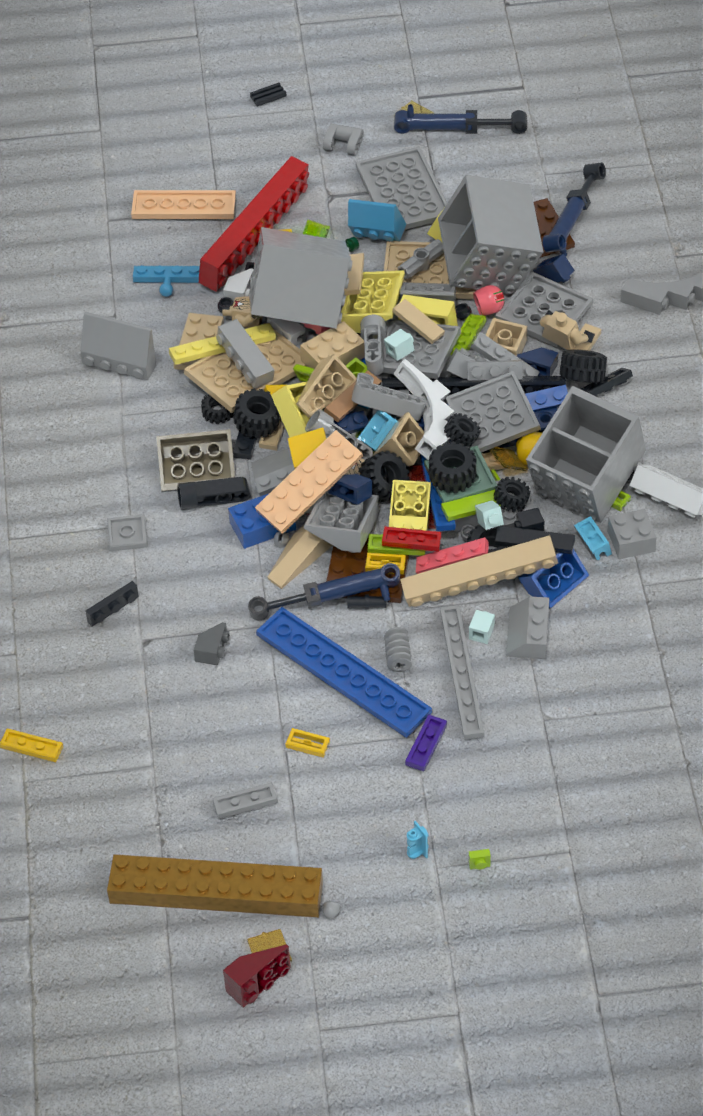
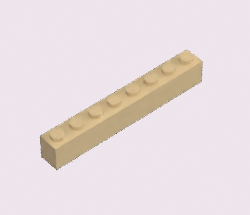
[400,535,558,607]

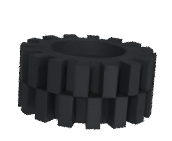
[201,394,234,424]
[444,413,481,447]
[493,477,531,512]

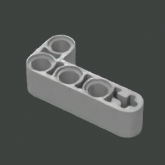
[351,373,426,421]

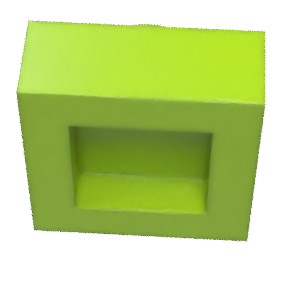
[468,849,491,870]

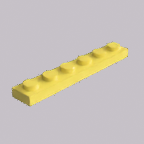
[169,323,276,365]

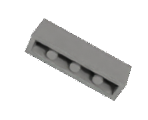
[216,319,274,389]

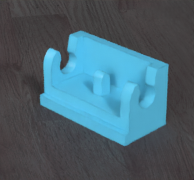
[357,410,397,451]
[574,516,612,560]

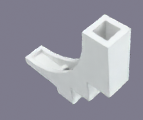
[394,359,454,460]

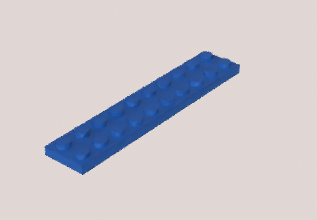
[256,607,432,738]

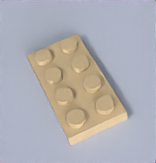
[173,313,224,370]

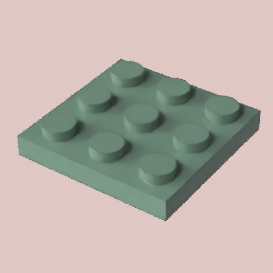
[424,446,497,503]

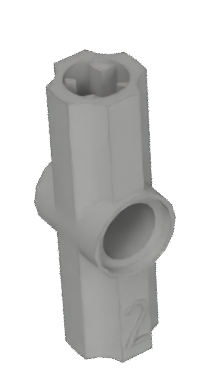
[398,239,444,280]

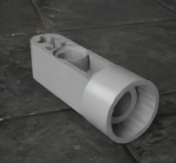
[360,314,386,376]
[305,409,373,460]

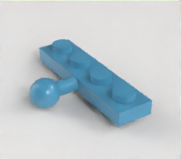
[133,265,200,297]

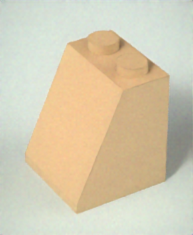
[372,412,424,466]

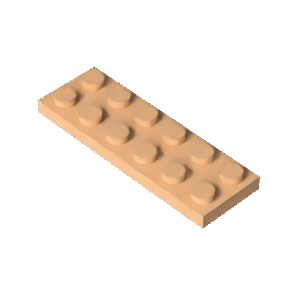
[131,190,236,219]
[255,430,363,534]

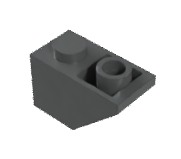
[194,622,230,665]

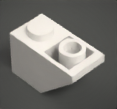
[223,269,254,301]

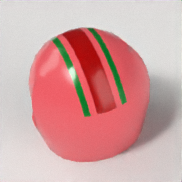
[473,285,505,316]

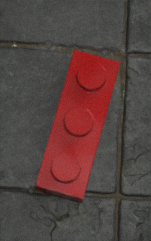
[382,526,442,552]

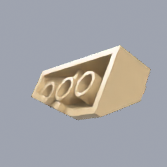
[296,354,357,417]
[267,524,333,589]

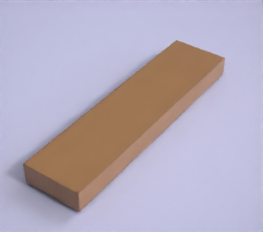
[324,370,382,422]

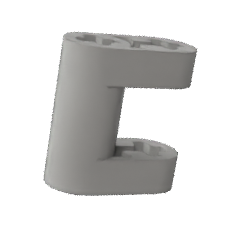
[323,123,364,155]

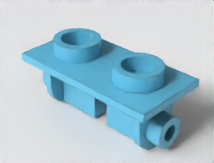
[407,820,429,859]

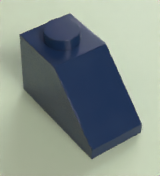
[533,254,575,283]
[517,347,558,376]
[328,474,372,505]

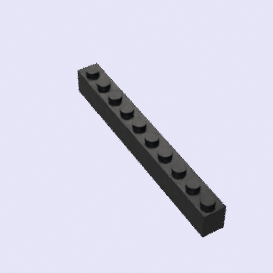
[382,376,566,401]

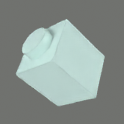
[384,329,414,361]
[475,500,504,530]
[469,610,495,644]

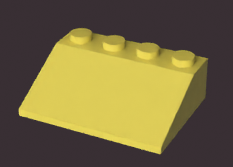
[341,271,405,333]

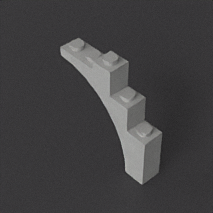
[620,271,703,315]

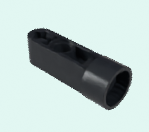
[177,477,251,509]

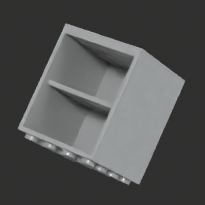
[438,175,543,294]
[249,227,352,329]
[526,386,646,523]

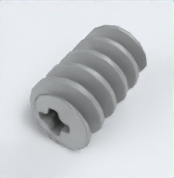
[384,627,412,672]

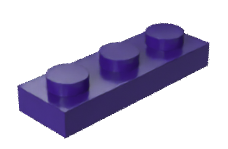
[405,714,447,771]

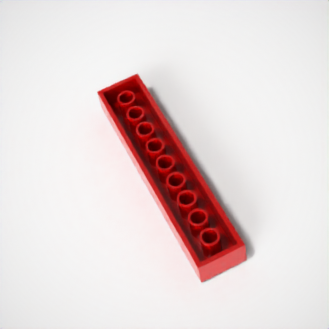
[199,156,309,292]

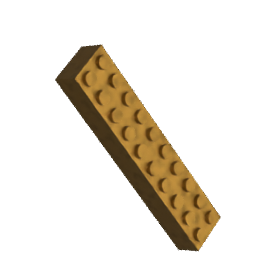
[107,854,323,918]

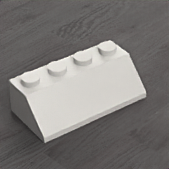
[630,465,703,517]

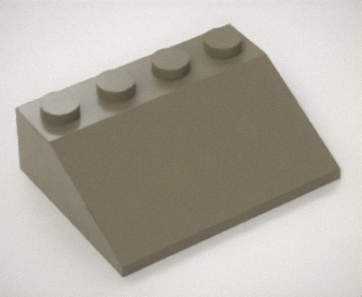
[156,429,235,492]

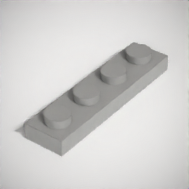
[470,332,539,376]

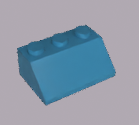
[348,199,406,241]

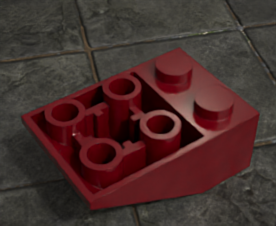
[223,944,291,1008]

